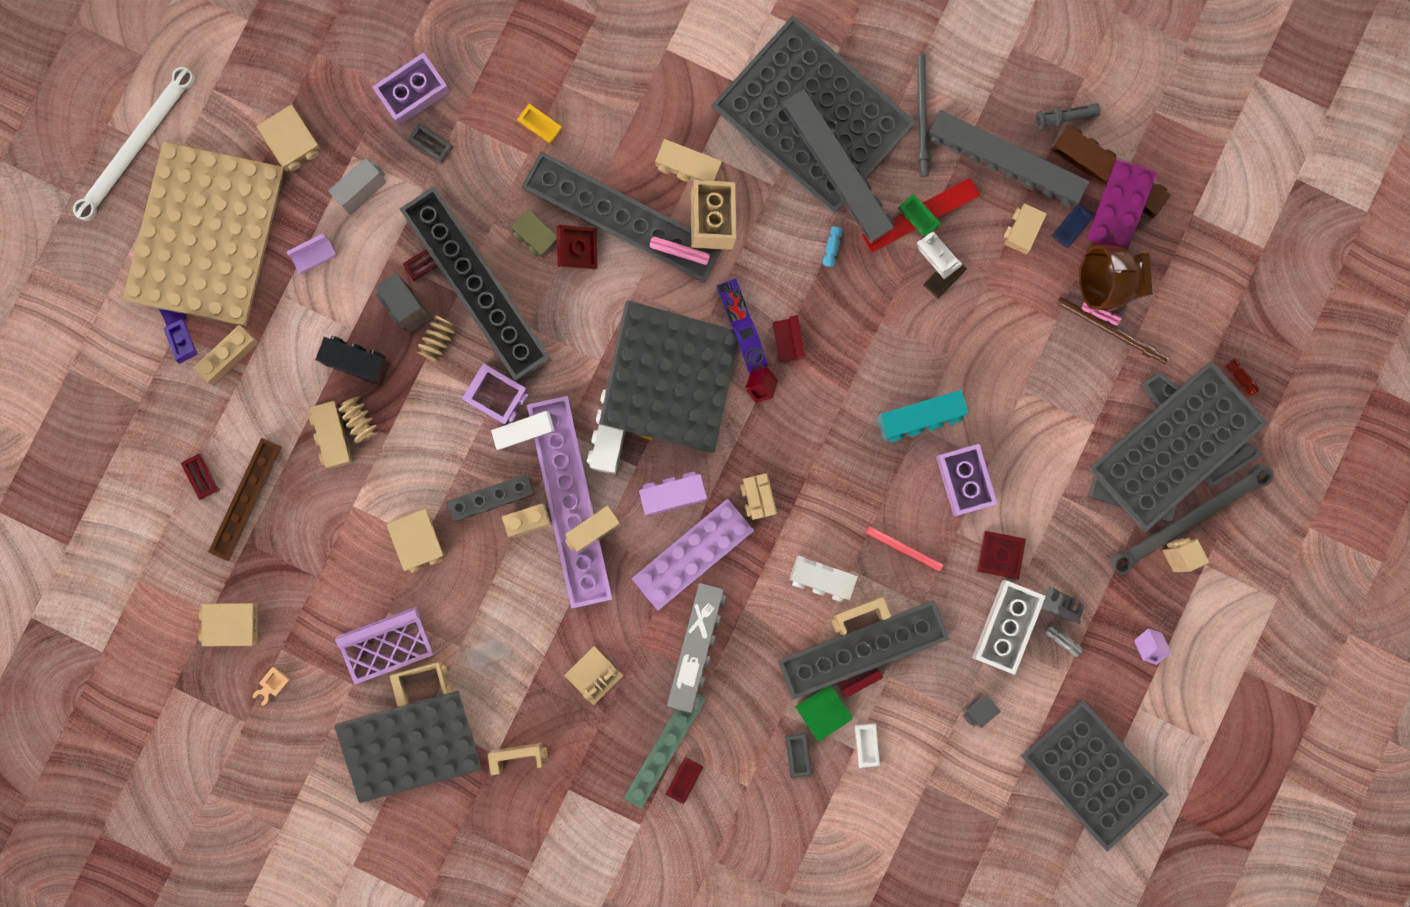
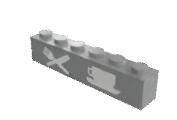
[667,583,726,713]

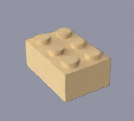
[691,180,736,250]

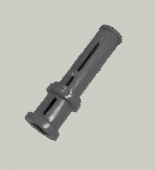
[1036,103,1100,130]

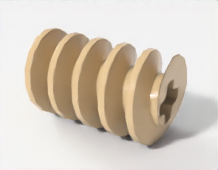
[416,315,456,363]
[338,396,378,443]

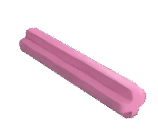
[650,237,710,265]

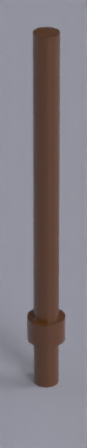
[1056,296,1169,364]

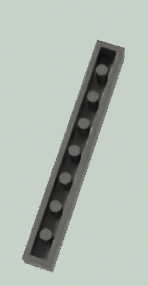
[782,89,894,244]
[927,110,1089,208]

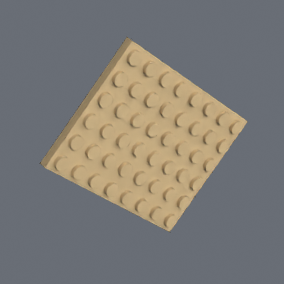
[122,142,285,327]

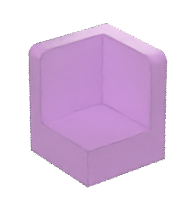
[1134,628,1171,665]

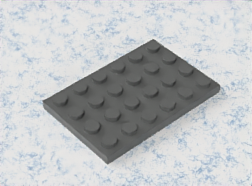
[335,690,482,803]
[1020,699,1169,852]

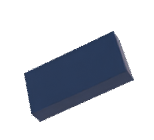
[1052,204,1094,249]

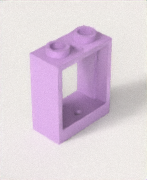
[462,363,529,425]

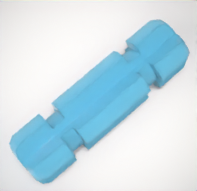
[822,226,843,267]

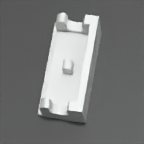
[917,232,962,279]

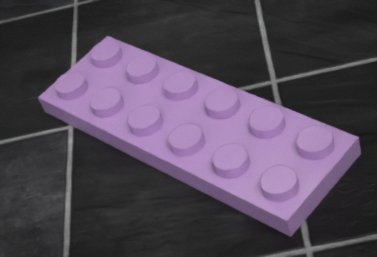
[631,499,754,610]

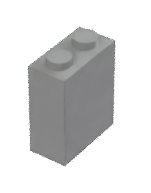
[328,158,386,215]

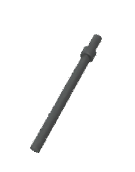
[917,55,930,177]

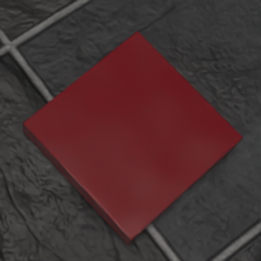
[557,225,598,270]
[977,531,1026,580]

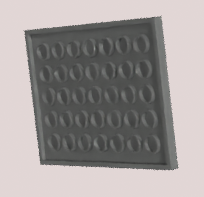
[711,15,916,215]

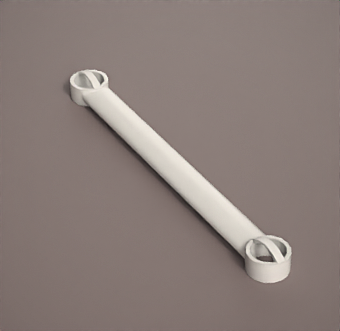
[73,67,195,221]

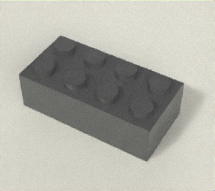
[375,273,433,334]

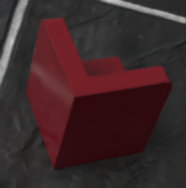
[745,367,778,403]

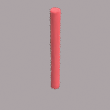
[865,526,943,572]

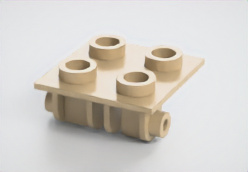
[564,646,623,705]

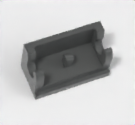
[1041,586,1084,624]

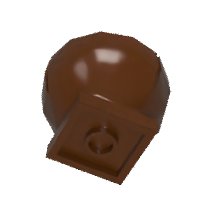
[1079,244,1153,311]

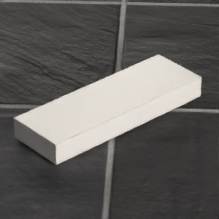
[491,411,554,450]

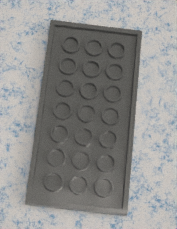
[1088,360,1267,532]

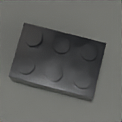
[315,335,390,386]

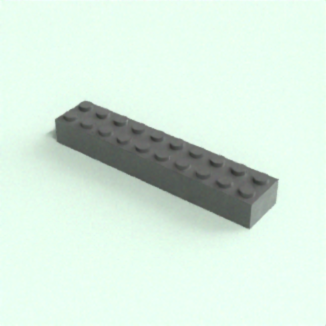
[400,186,552,383]

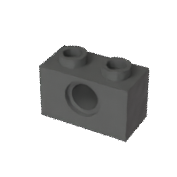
[962,693,1001,728]

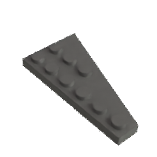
[1141,372,1263,488]

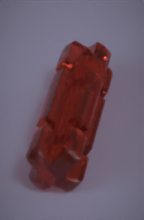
[1226,359,1260,396]

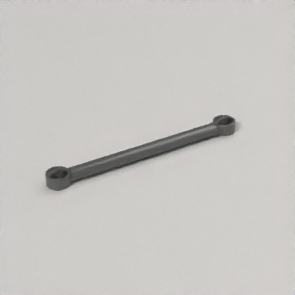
[1110,464,1274,574]

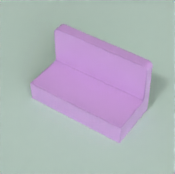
[287,233,337,274]

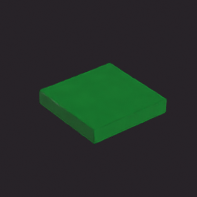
[795,685,853,742]

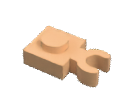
[253,666,290,706]

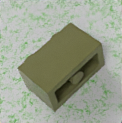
[511,209,557,258]

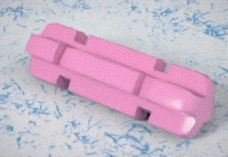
[1082,302,1122,326]

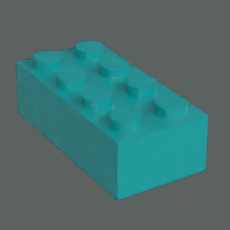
[877,390,969,443]

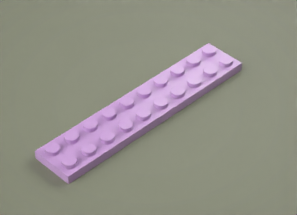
[527,396,612,609]

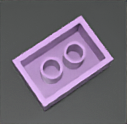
[372,52,450,126]
[936,444,997,516]
[639,472,707,516]

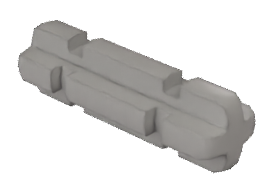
[1045,625,1083,657]

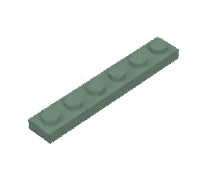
[624,694,706,809]

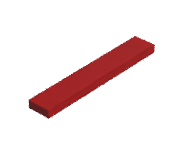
[862,178,980,253]

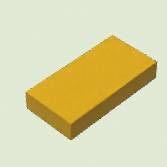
[517,104,563,145]

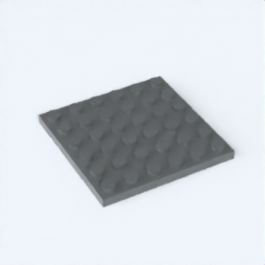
[599,300,738,453]

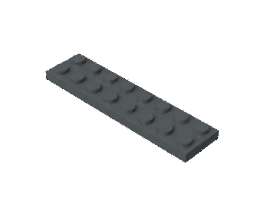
[778,600,949,700]

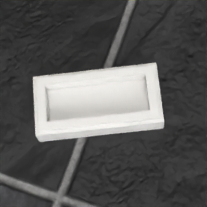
[855,723,880,768]

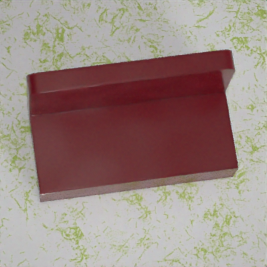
[773,315,805,362]
[837,668,883,698]

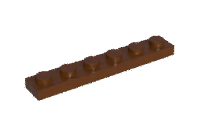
[208,438,282,561]

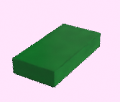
[898,193,941,237]

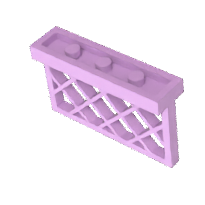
[335,606,434,685]

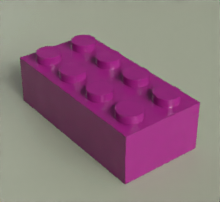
[1087,157,1157,251]

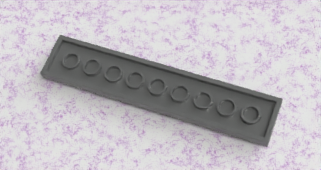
[522,151,722,283]

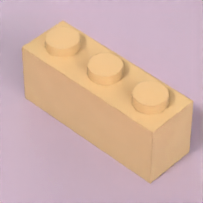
[655,139,722,181]
[193,325,259,385]
[308,401,354,469]
[1162,538,1209,572]

